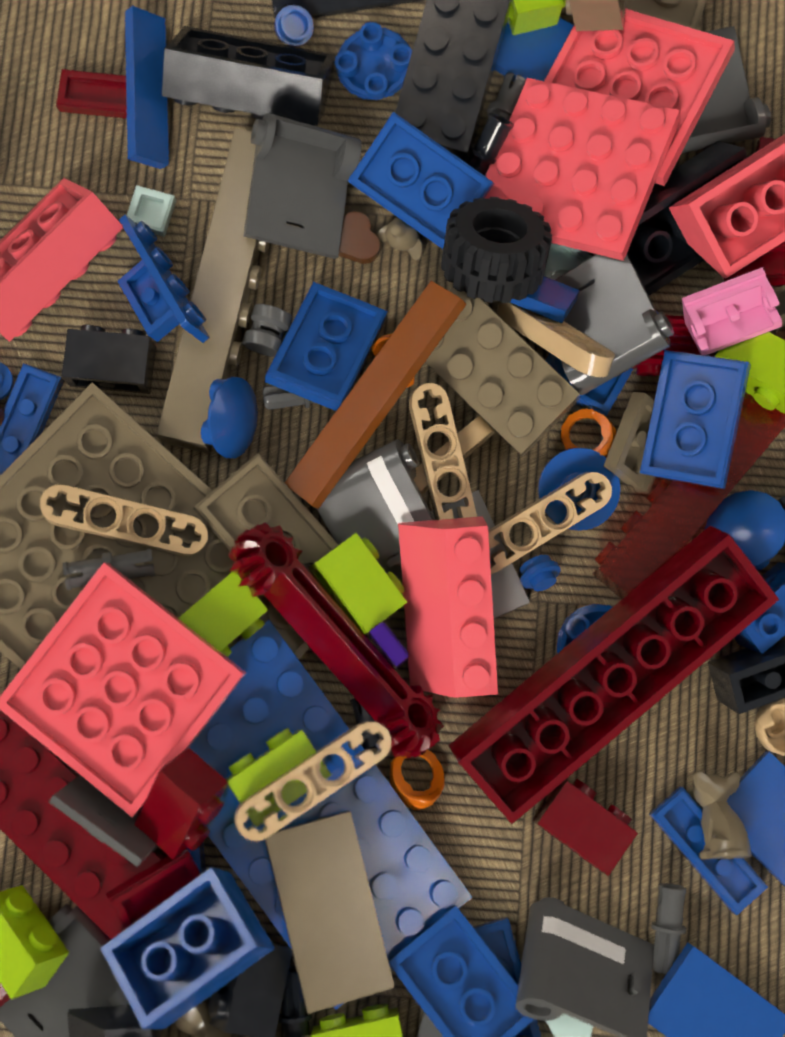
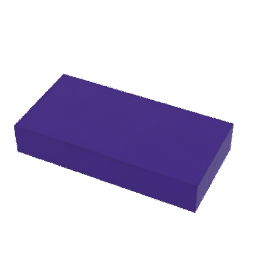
[369,622,409,670]

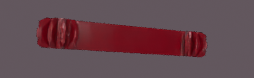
[228,522,444,758]

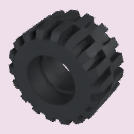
[441,197,552,303]

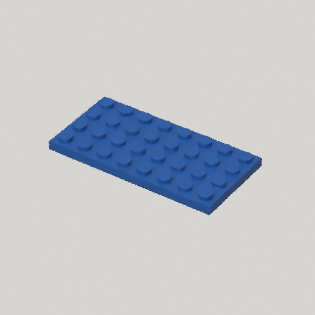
[189,620,473,1010]

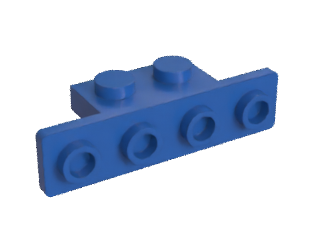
[117,214,210,343]

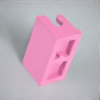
[682,268,782,356]

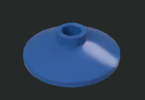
[538,448,620,531]

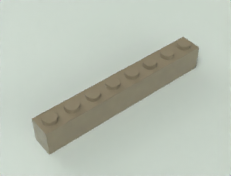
[156,128,269,454]

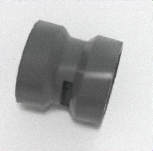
[242,304,293,357]

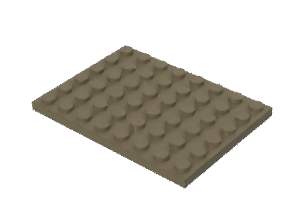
[0,382,310,669]

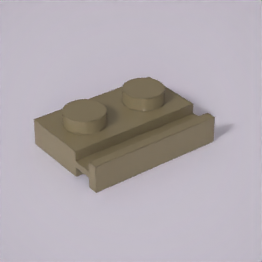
[604,392,656,494]

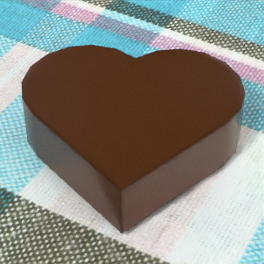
[339,211,380,264]

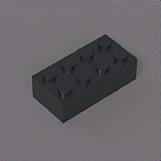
[395,0,510,163]

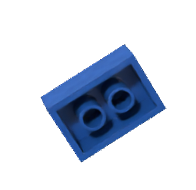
[100,867,275,1030]

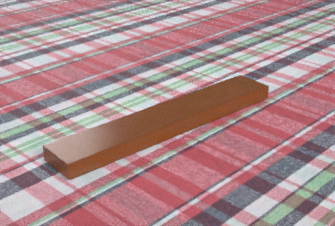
[284,281,467,509]

